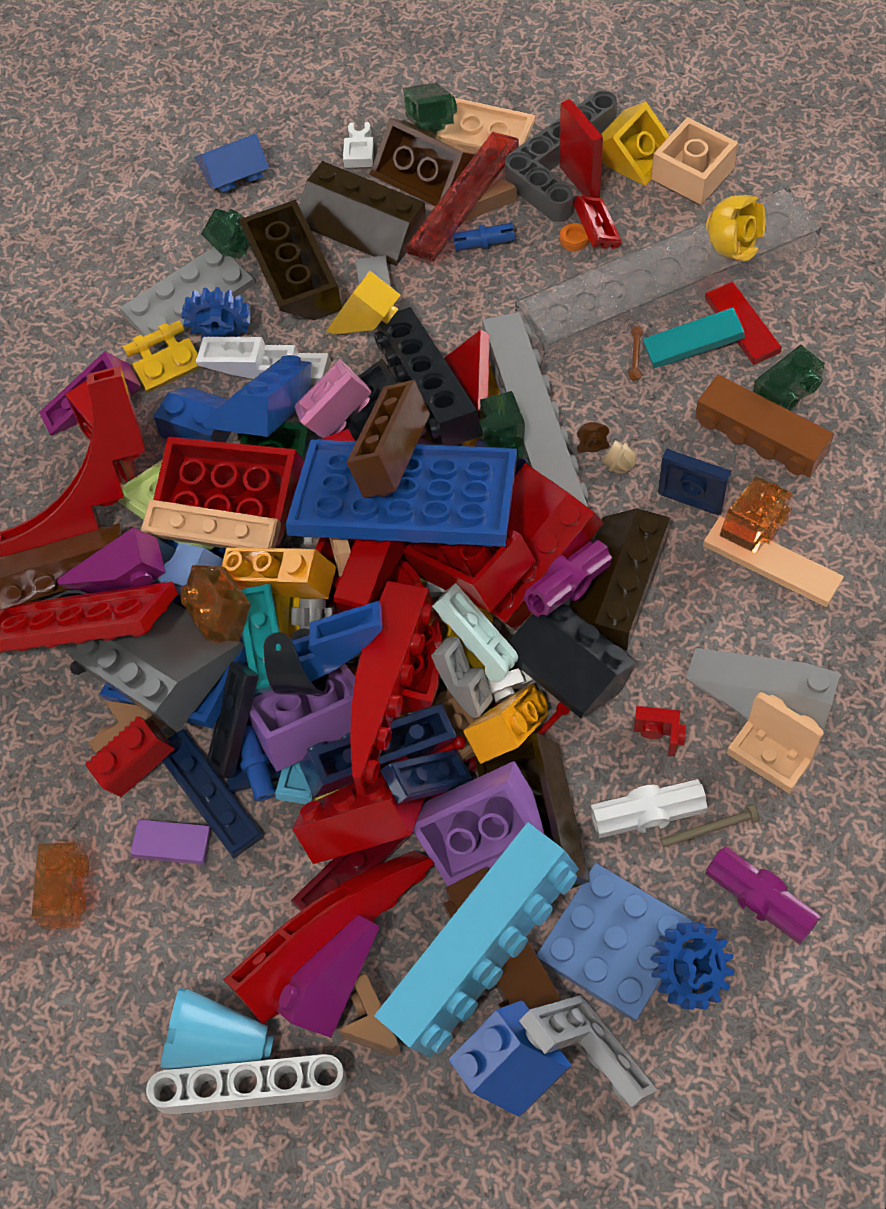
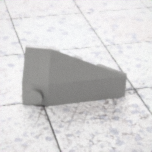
[685,648,840,753]

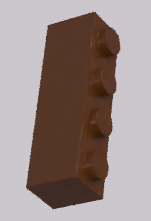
[346,380,430,498]
[0,523,124,610]
[443,867,562,1010]

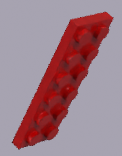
[0,581,178,653]

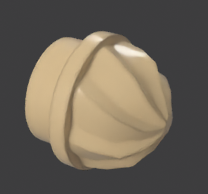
[601,440,636,474]

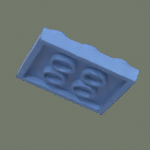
[536,863,694,1022]

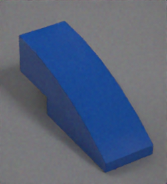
[292,601,382,682]

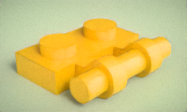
[122,320,203,394]

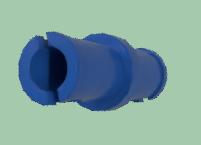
[452,222,515,252]
[240,725,276,802]

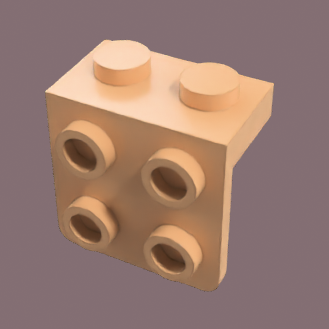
[727,692,824,794]

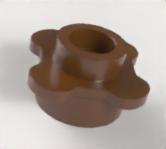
[577,422,609,453]

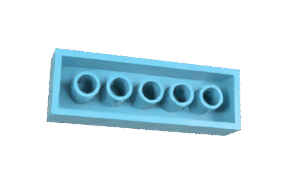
[374,822,579,1058]

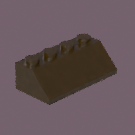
[299,161,427,266]
[239,200,342,320]
[569,508,670,651]
[475,733,590,889]

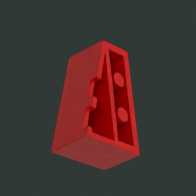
[292,757,425,864]

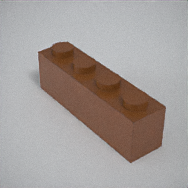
[695,374,834,478]

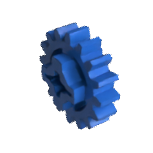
[182,287,251,339]
[650,922,734,1010]

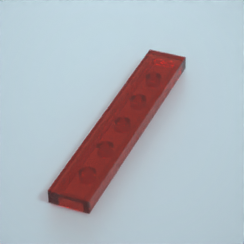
[406,132,519,262]

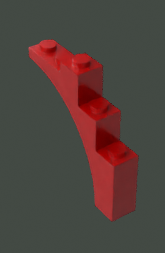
[0,365,145,557]

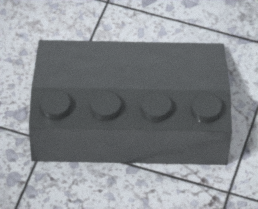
[69,602,244,733]

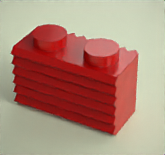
[85,716,175,798]

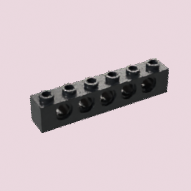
[374,307,482,446]

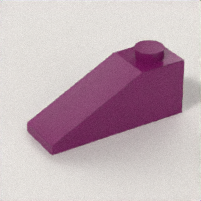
[39,351,141,436]
[57,527,166,594]
[277,915,380,1038]

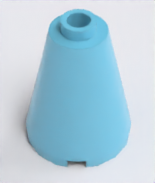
[160,988,274,1069]

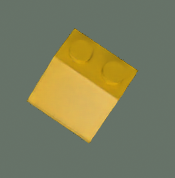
[601,101,669,186]

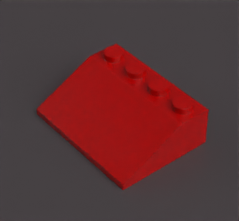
[153,437,304,548]
[491,463,604,631]

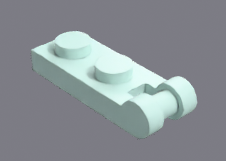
[432,583,518,682]

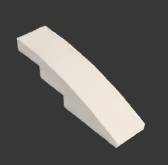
[196,337,331,385]

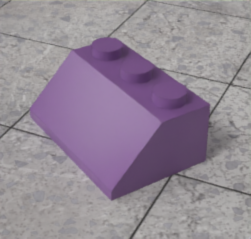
[249,663,355,772]
[413,761,545,886]

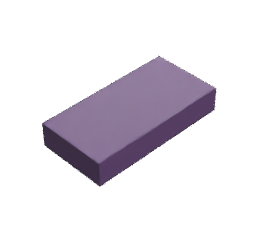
[130,819,211,865]

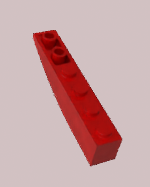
[350,581,435,797]
[223,850,434,1024]

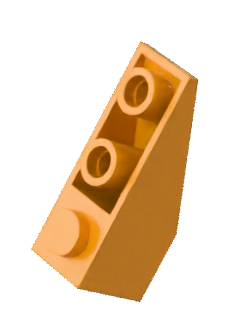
[218,548,336,599]
[463,683,549,764]

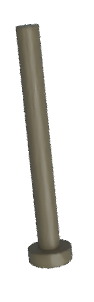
[660,804,759,848]

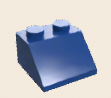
[194,134,269,193]
[153,387,231,442]
[448,1000,572,1117]

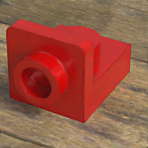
[633,706,686,756]

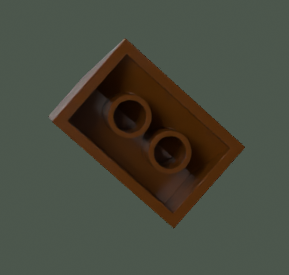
[370,118,478,209]

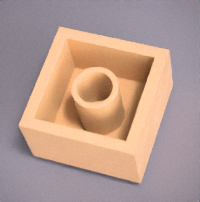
[651,117,738,205]

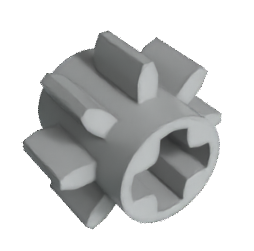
[291,598,334,629]

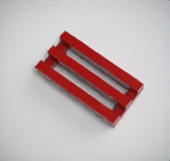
[573,195,622,249]

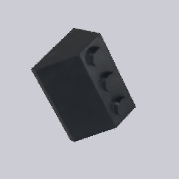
[508,603,637,719]

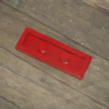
[705,281,782,365]

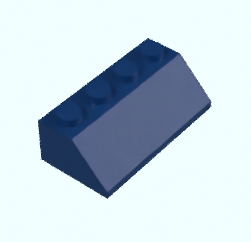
[203,355,311,437]

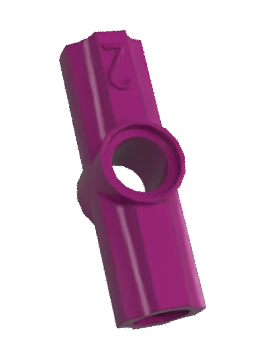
[523,540,612,617]
[705,846,821,945]

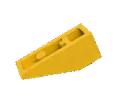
[326,271,400,335]

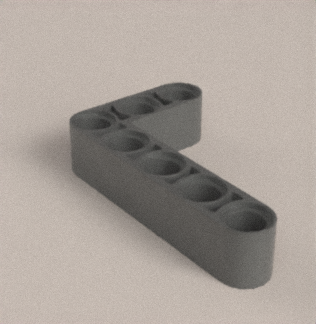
[505,90,617,222]

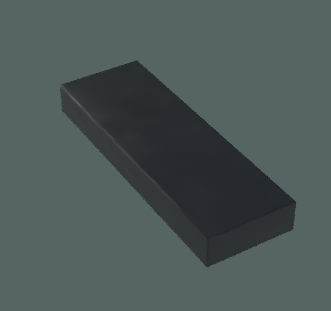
[206,662,259,778]

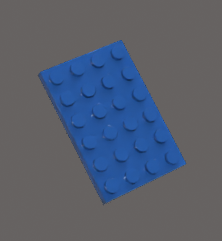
[286,439,517,547]

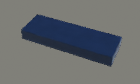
[380,749,473,804]

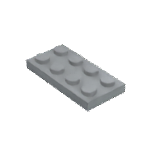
[120,244,255,350]

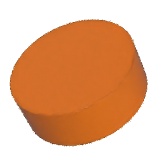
[559,223,590,251]

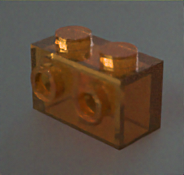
[719,476,793,554]
[181,565,251,643]
[31,842,89,930]

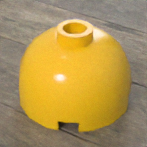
[706,195,766,261]

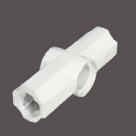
[590,779,708,838]

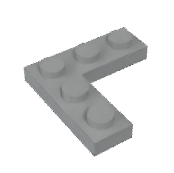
[519,995,658,1108]

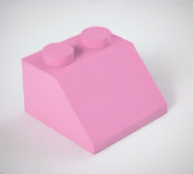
[294,359,372,438]

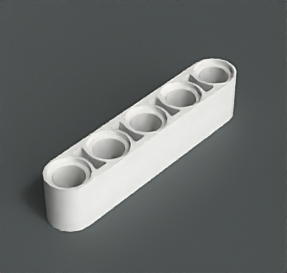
[146,1054,347,1115]

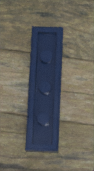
[162,729,264,859]

